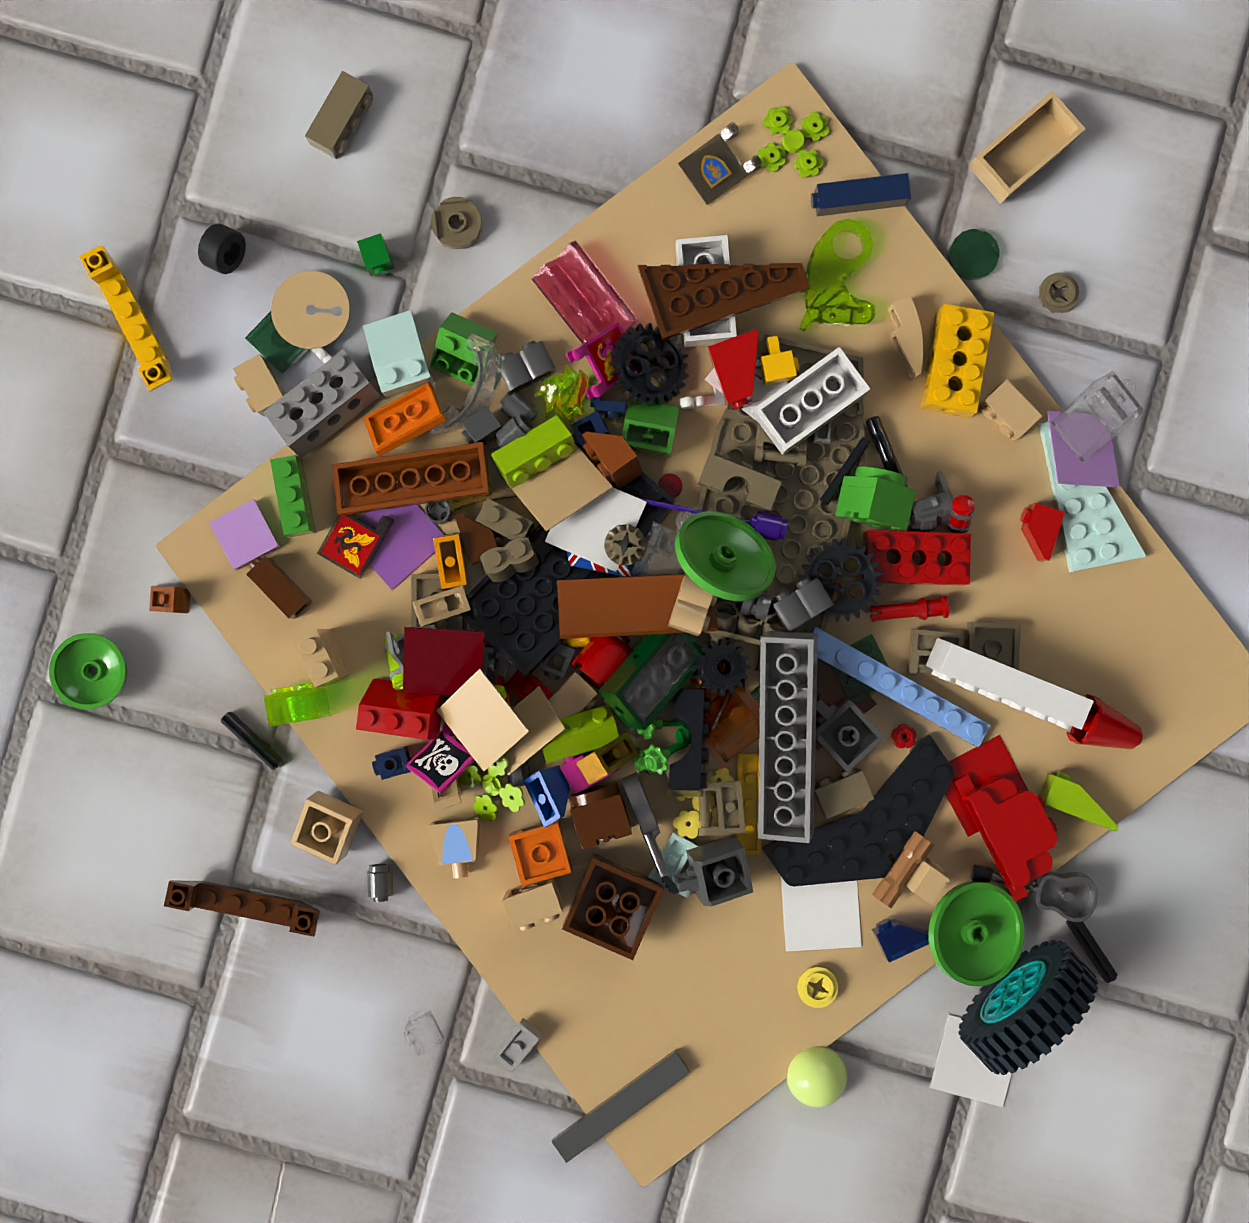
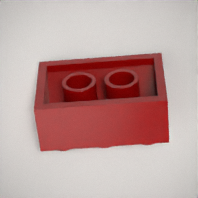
[356,679,444,740]

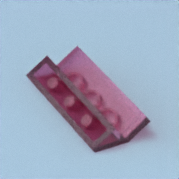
[532,240,638,344]

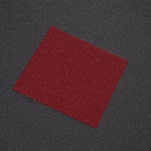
[403,627,484,696]

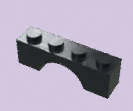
[668,689,711,797]

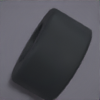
[198,223,246,275]

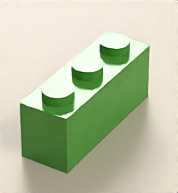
[270,455,316,537]

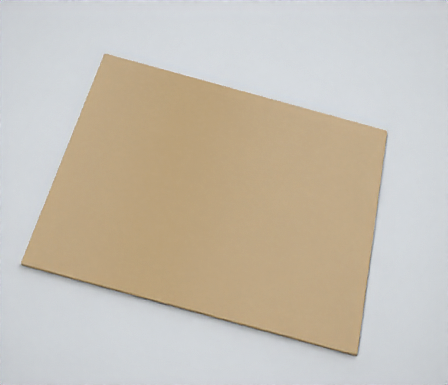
[156,62,1249,1187]

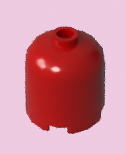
[570,636,633,690]

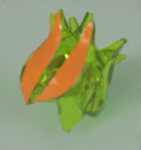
[534,364,590,423]

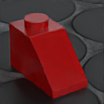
[1020,503,1065,562]

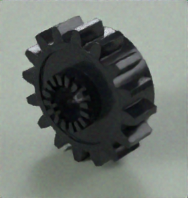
[693,639,751,696]

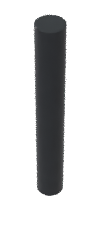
[820,437,871,505]

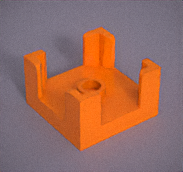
[508,819,573,886]

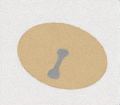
[271,271,350,349]

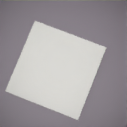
[545,487,647,572]
[781,877,862,951]
[930,1015,1011,1107]

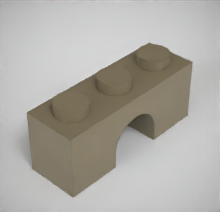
[697,452,782,513]

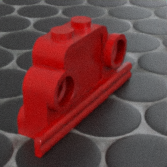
[954,775,1057,902]

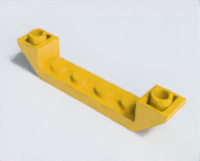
[79,244,173,392]

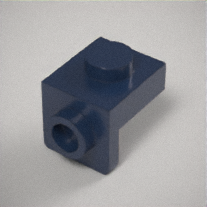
[590,396,626,420]

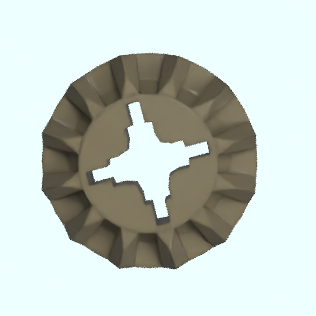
[1038,273,1079,313]
[604,524,646,566]

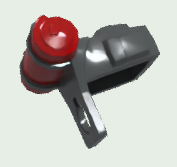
[909,471,975,533]

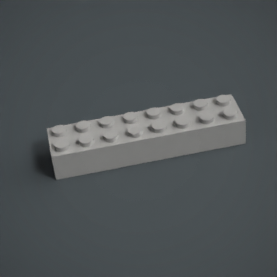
[758,631,818,843]

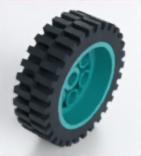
[958,940,1098,1075]

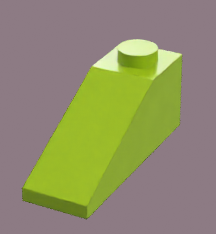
[1040,772,1119,832]

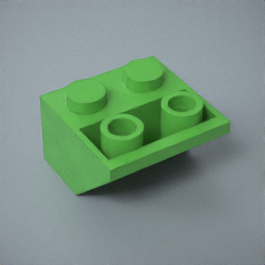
[430,312,498,388]
[622,399,679,457]

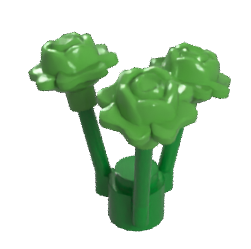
[632,719,692,776]

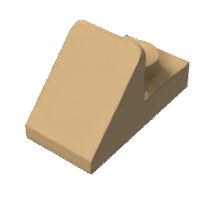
[412,586,471,627]

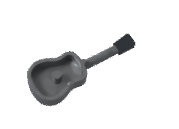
[622,772,679,895]
[970,864,1098,922]

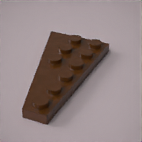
[637,263,810,340]

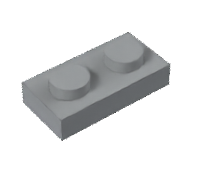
[494,1018,543,1072]

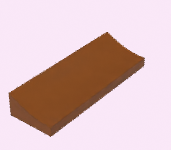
[332,442,490,516]
[557,574,718,639]

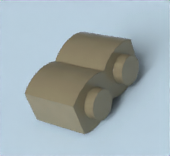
[480,537,540,582]

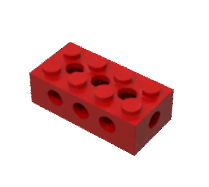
[862,530,971,586]

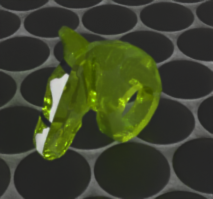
[799,219,875,331]

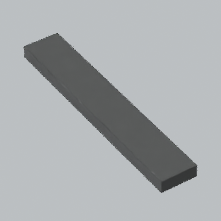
[552,1050,690,1163]

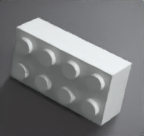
[675,235,737,348]
[753,347,870,455]

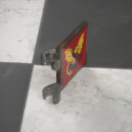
[317,515,394,579]

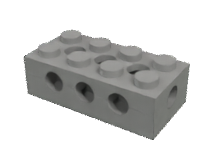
[264,349,381,459]

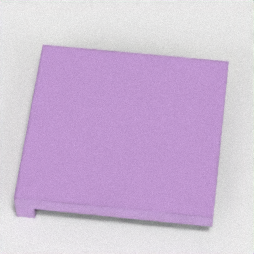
[209,499,281,570]

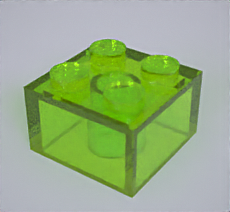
[264,683,331,727]

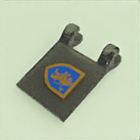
[678,122,762,205]

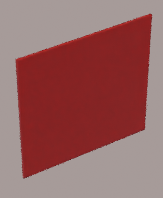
[945,735,1029,837]

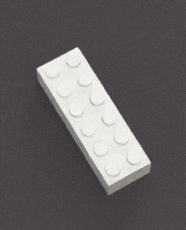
[926,638,1094,731]

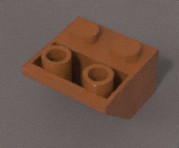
[582,432,643,490]

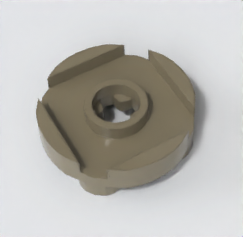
[431,197,482,249]

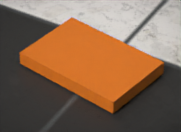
[363,382,446,457]

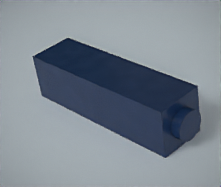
[811,173,911,216]

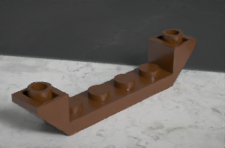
[164,880,320,937]

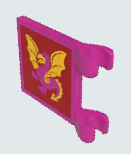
[566,322,637,399]

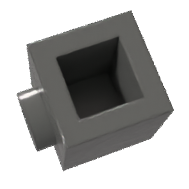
[461,406,501,445]

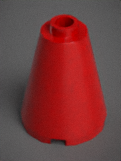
[1067,694,1143,749]

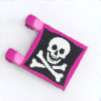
[405,722,475,794]

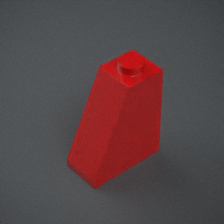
[708,329,758,410]

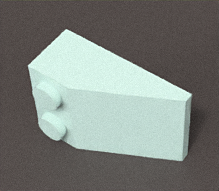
[363,310,435,398]

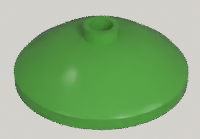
[49,633,127,709]

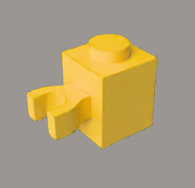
[759,336,800,386]

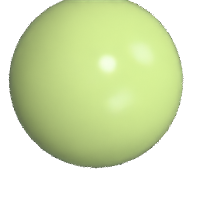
[787,1047,847,1108]

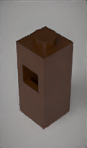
[246,556,312,619]

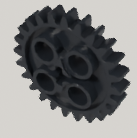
[609,323,690,407]
[799,538,884,622]

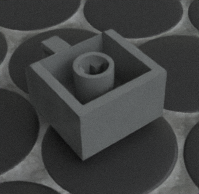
[816,698,885,773]
[674,835,753,907]

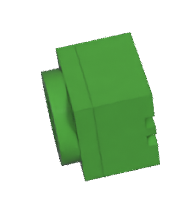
[835,466,916,531]

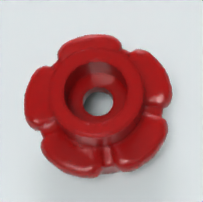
[892,724,917,749]

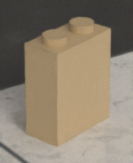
[293,629,350,688]

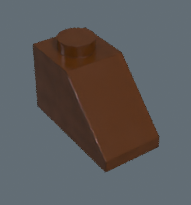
[454,514,504,565]

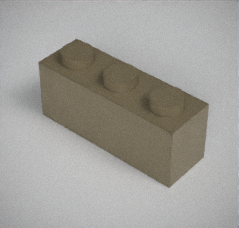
[305,70,373,159]

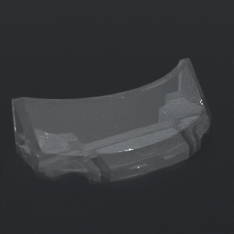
[429,333,502,434]

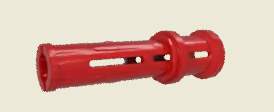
[869,595,949,622]

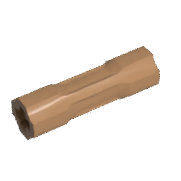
[872,831,935,908]

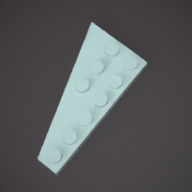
[1039,422,1147,572]

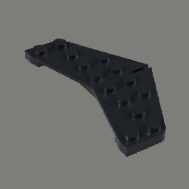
[762,734,954,887]

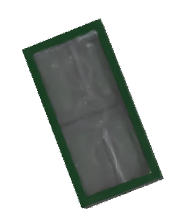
[598,633,702,731]

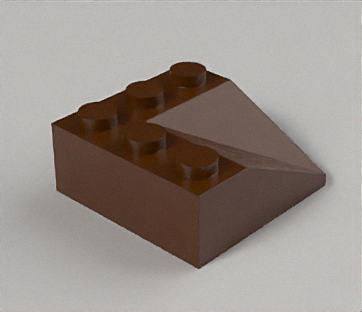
[562,853,664,960]

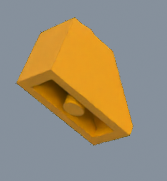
[433,533,467,589]

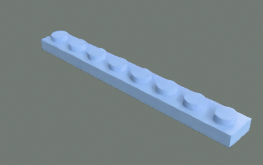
[811,627,991,747]

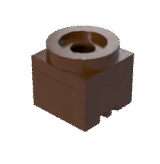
[568,781,632,850]

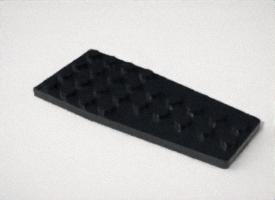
[460,471,675,678]

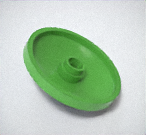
[675,511,776,601]
[928,881,1025,986]

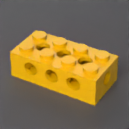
[920,304,994,418]

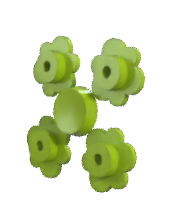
[758,106,829,178]
[458,756,525,821]

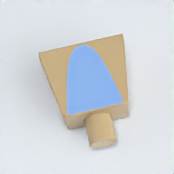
[429,817,480,878]

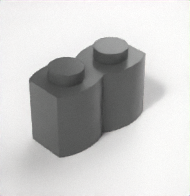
[496,341,556,393]
[771,576,834,632]

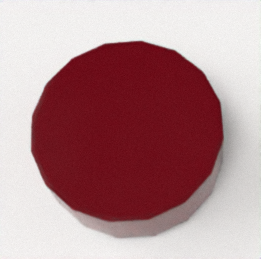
[658,473,683,499]

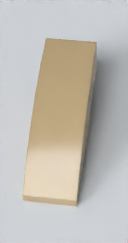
[887,294,923,381]

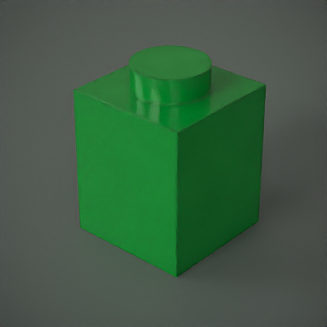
[357,233,394,277]

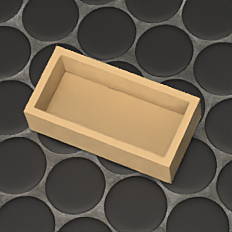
[968,91,1086,204]

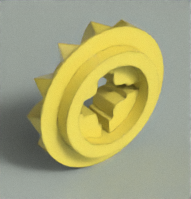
[797,966,838,1008]

